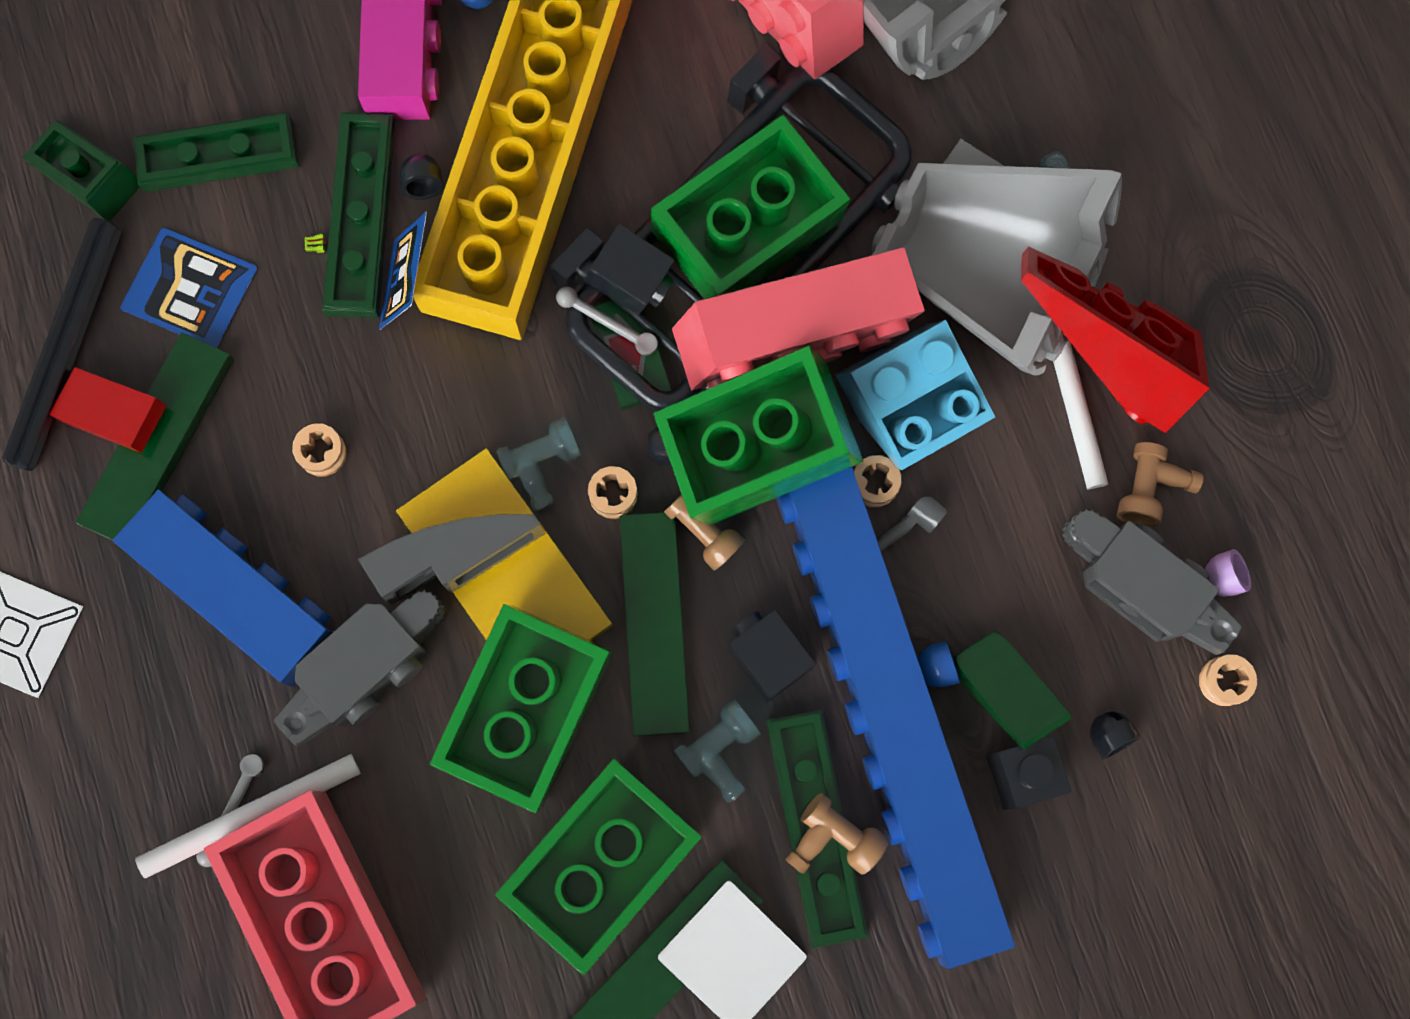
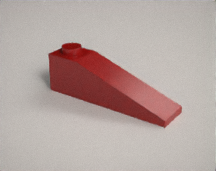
[1021,246,1210,433]

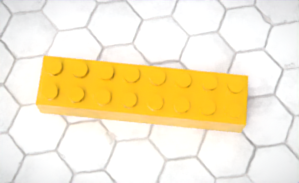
[413,0,633,341]

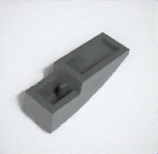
[358,514,545,605]

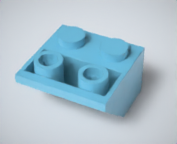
[835,320,995,470]

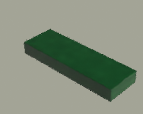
[133,112,299,192]

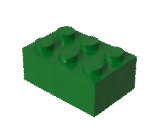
[651,115,851,299]
[653,346,864,525]
[429,604,614,813]
[495,759,702,976]

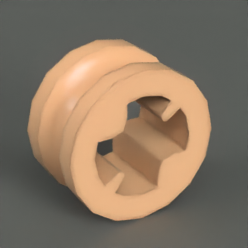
[292,424,347,477]
[854,455,902,508]
[588,466,638,519]
[1199,654,1257,706]

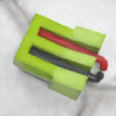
[305,234,327,253]

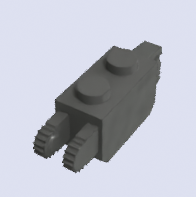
[1062,509,1242,655]
[273,590,447,747]

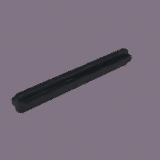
[2,218,121,471]

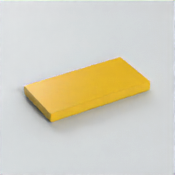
[396,448,613,641]

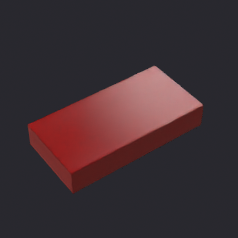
[49,367,167,453]

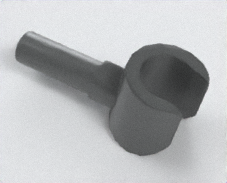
[877,497,947,552]

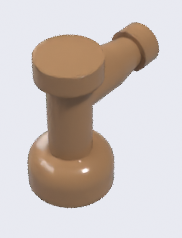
[1117,442,1204,527]
[664,494,745,571]
[785,793,889,874]

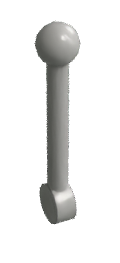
[556,287,658,355]
[196,754,265,867]

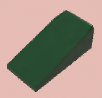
[22,119,140,221]
[953,631,1071,750]

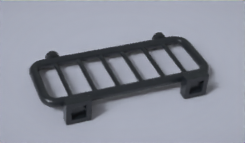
[550,44,912,411]

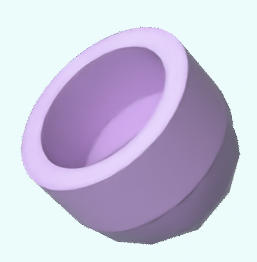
[1205,549,1251,597]

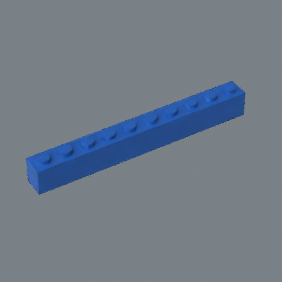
[776,467,1015,969]

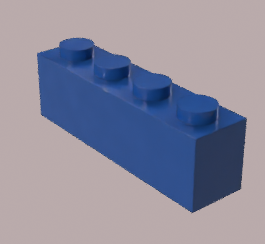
[112,489,333,688]

